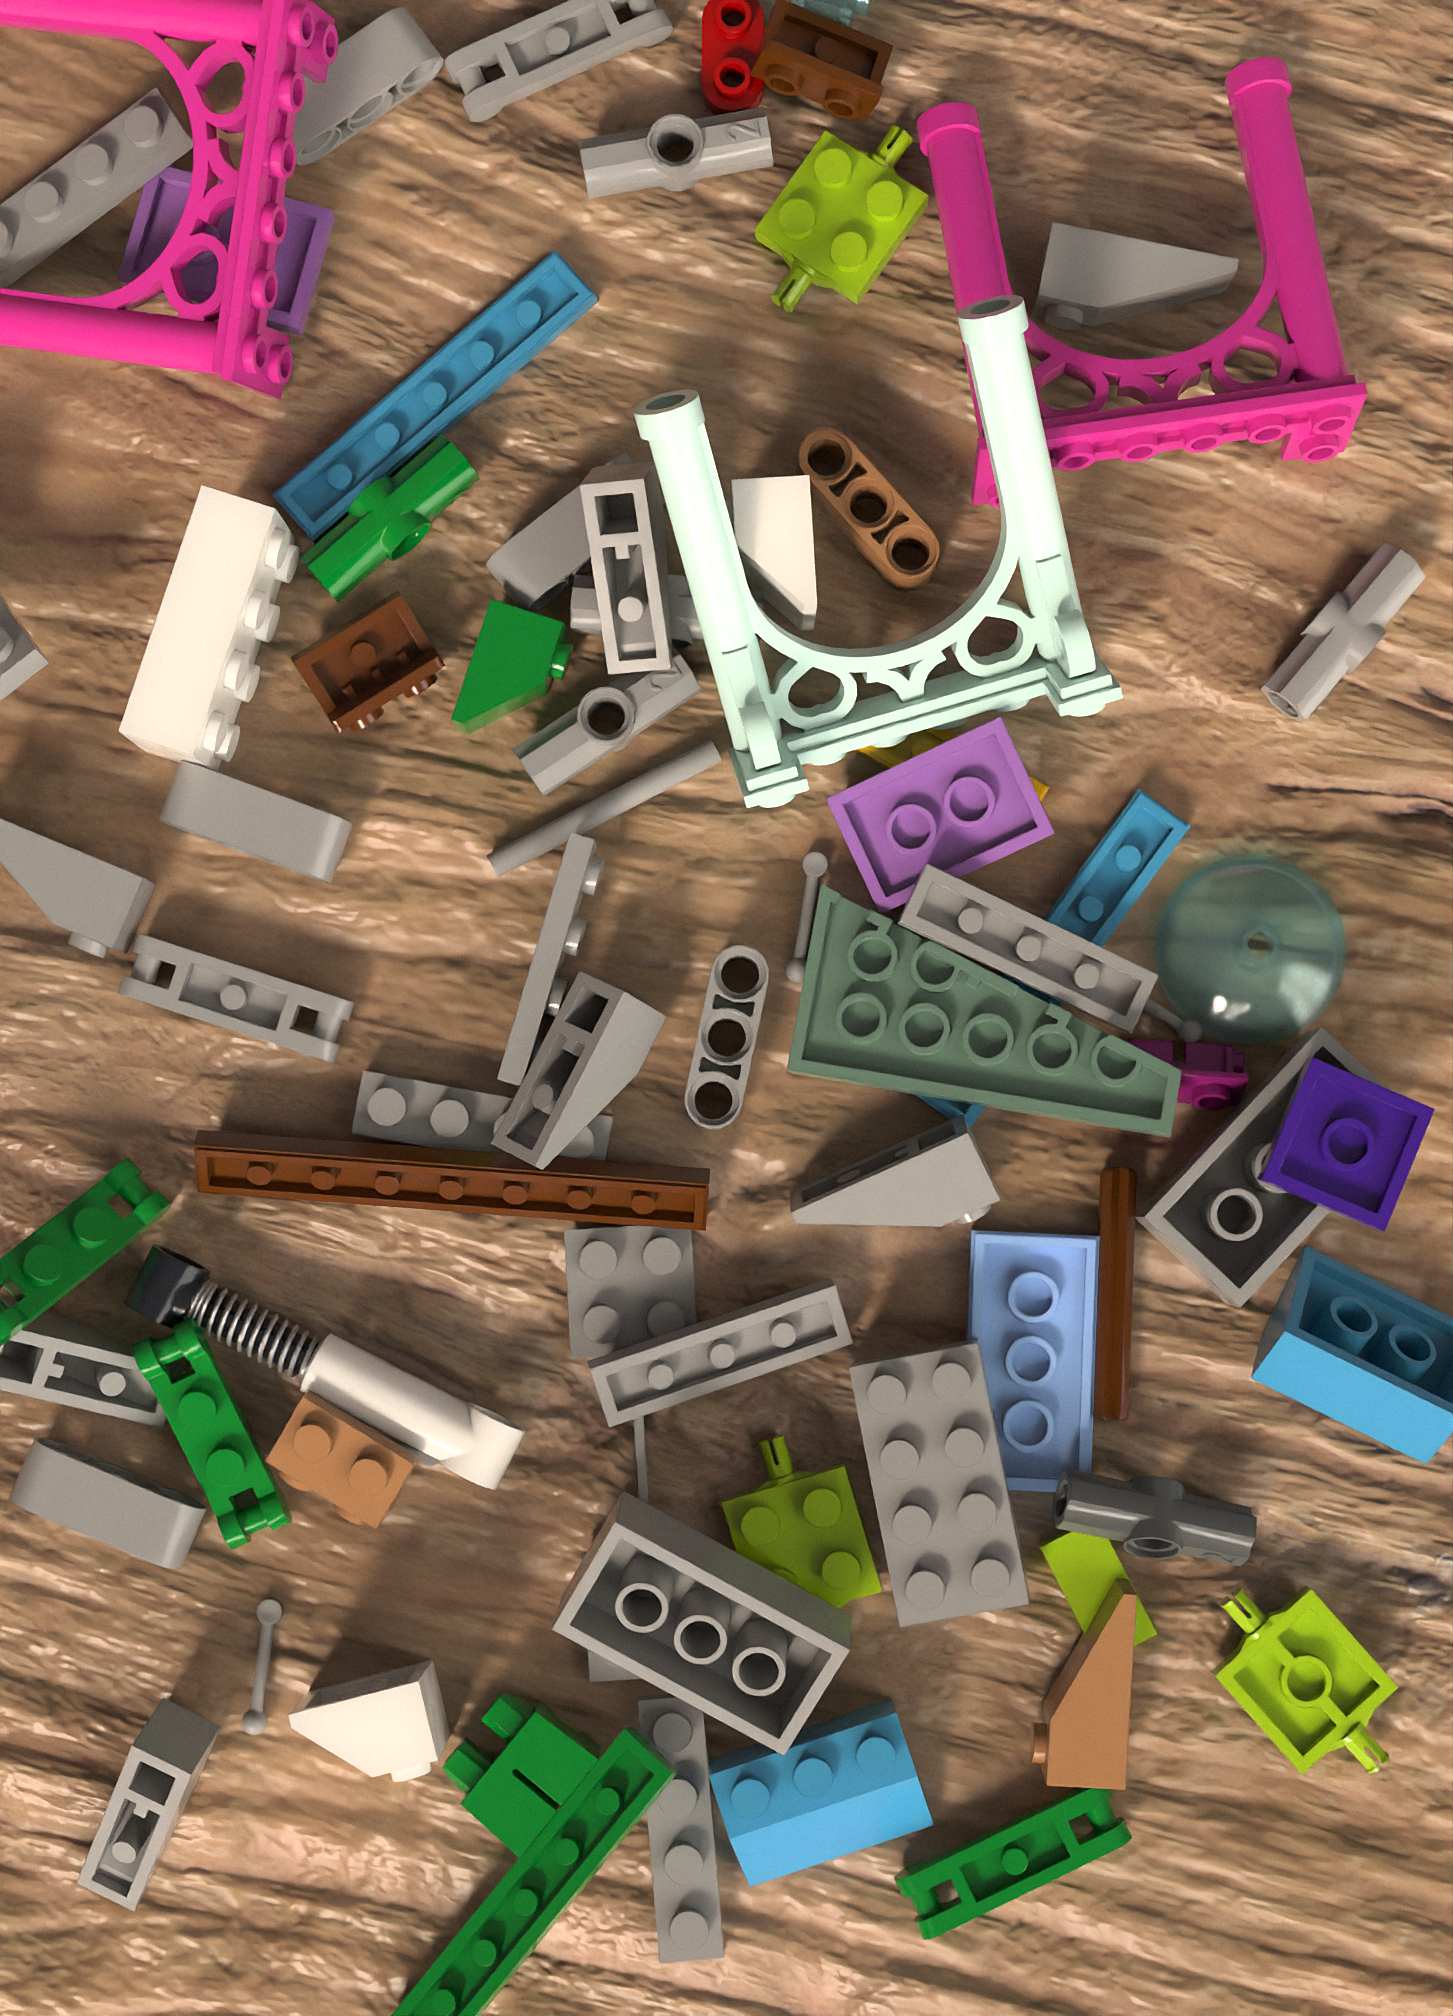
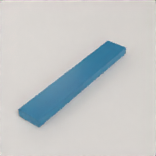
[272,250,598,544]
[914,789,1190,1128]

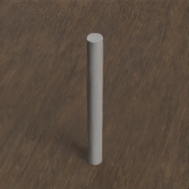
[487,739,722,877]

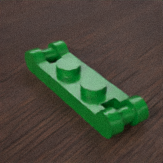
[0,1158,172,1346]
[132,1318,292,1550]
[894,1787,1132,1940]

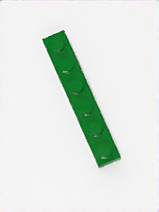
[391,1726,679,2016]

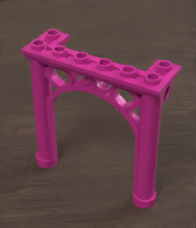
[0,0,338,400]
[916,57,1367,508]

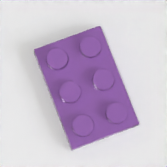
[117,166,335,336]
[826,716,1055,914]

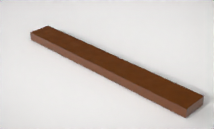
[193,1130,710,1231]

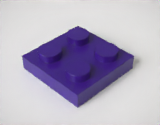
[1257,1057,1435,1231]

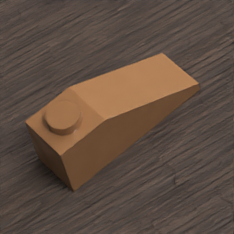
[1030,1579,1137,1790]

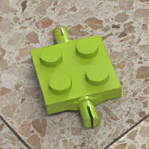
[754,125,929,313]
[721,1435,883,1609]
[1211,1586,1399,1775]

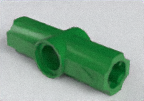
[300,434,480,602]

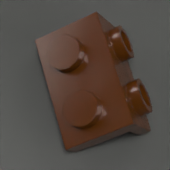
[750,0,893,122]
[291,590,445,733]

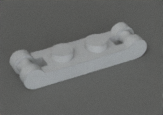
[444,0,673,122]
[118,933,355,1063]

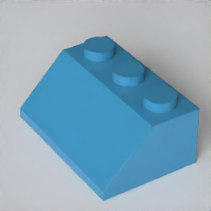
[1251,1246,1453,1464]
[709,1699,934,1887]

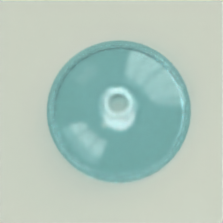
[1155,855,1346,1045]

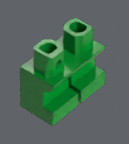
[442,1689,601,1857]

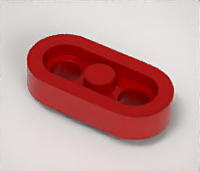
[701,0,764,115]

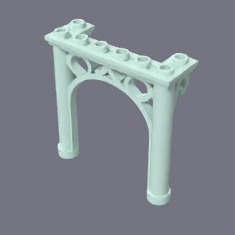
[633,295,1123,808]

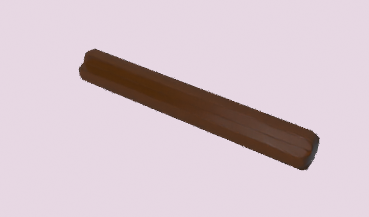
[1093,1167,1137,1421]

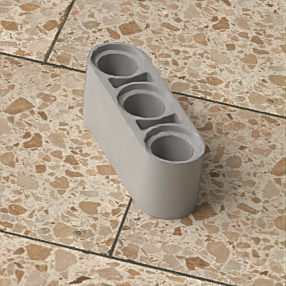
[292,7,444,165]
[486,453,667,613]
[159,760,353,884]
[685,945,769,1130]
[9,1437,207,1570]

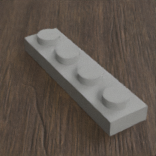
[0,87,193,289]
[497,832,605,1087]
[897,864,1159,1033]
[351,1070,614,1161]
[587,1278,853,1427]
[638,1693,724,1964]

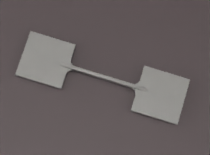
[564,1226,697,1683]

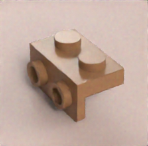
[265,1390,420,1529]

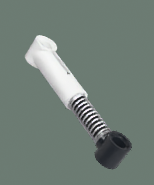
[123,1244,525,1490]

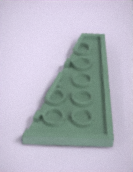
[787,884,1182,1138]

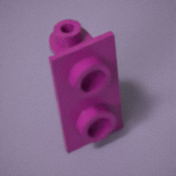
[1127,1038,1249,1111]

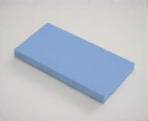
[966,1230,1100,1492]

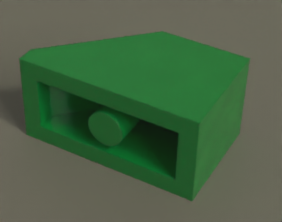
[451,599,574,734]

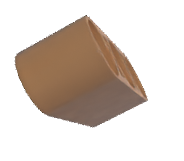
[797,428,940,592]

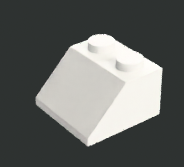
[725,475,817,631]
[288,1659,451,1782]

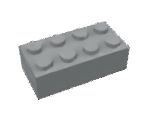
[1135,1027,1386,1307]
[849,1338,1030,1627]
[552,1491,852,1755]

